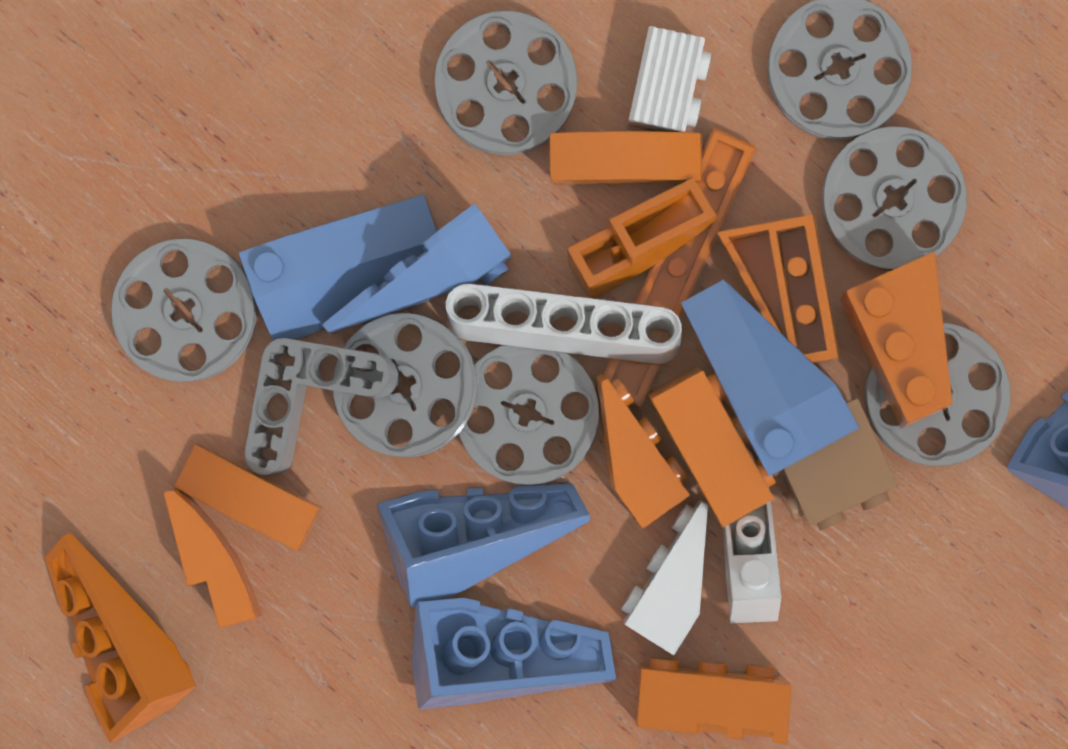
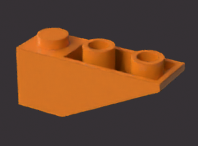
[596,373,690,529]

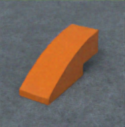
[550,131,702,185]
[567,177,717,299]
[174,444,322,551]
[163,489,262,628]

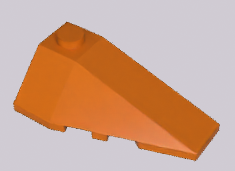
[45,533,197,743]

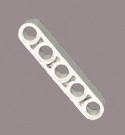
[446,284,682,364]

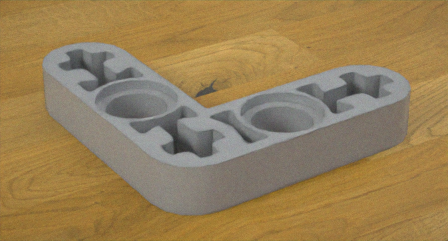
[245,338,398,476]

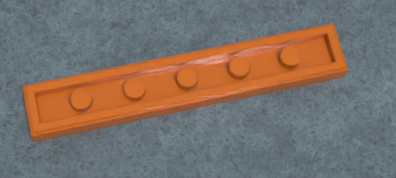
[603,128,756,407]

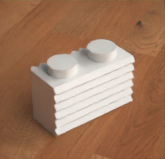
[627,26,711,132]

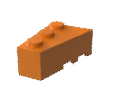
[717,214,840,363]
[841,251,953,429]
[647,366,776,527]
[635,657,792,744]

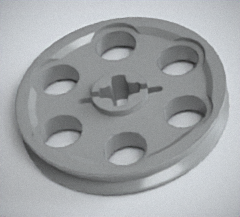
[767,0,912,140]
[435,11,577,155]
[821,127,967,271]
[111,239,257,382]
[333,313,477,457]
[864,323,1010,466]
[459,345,600,485]

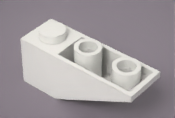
[723,487,782,624]
[621,500,708,655]

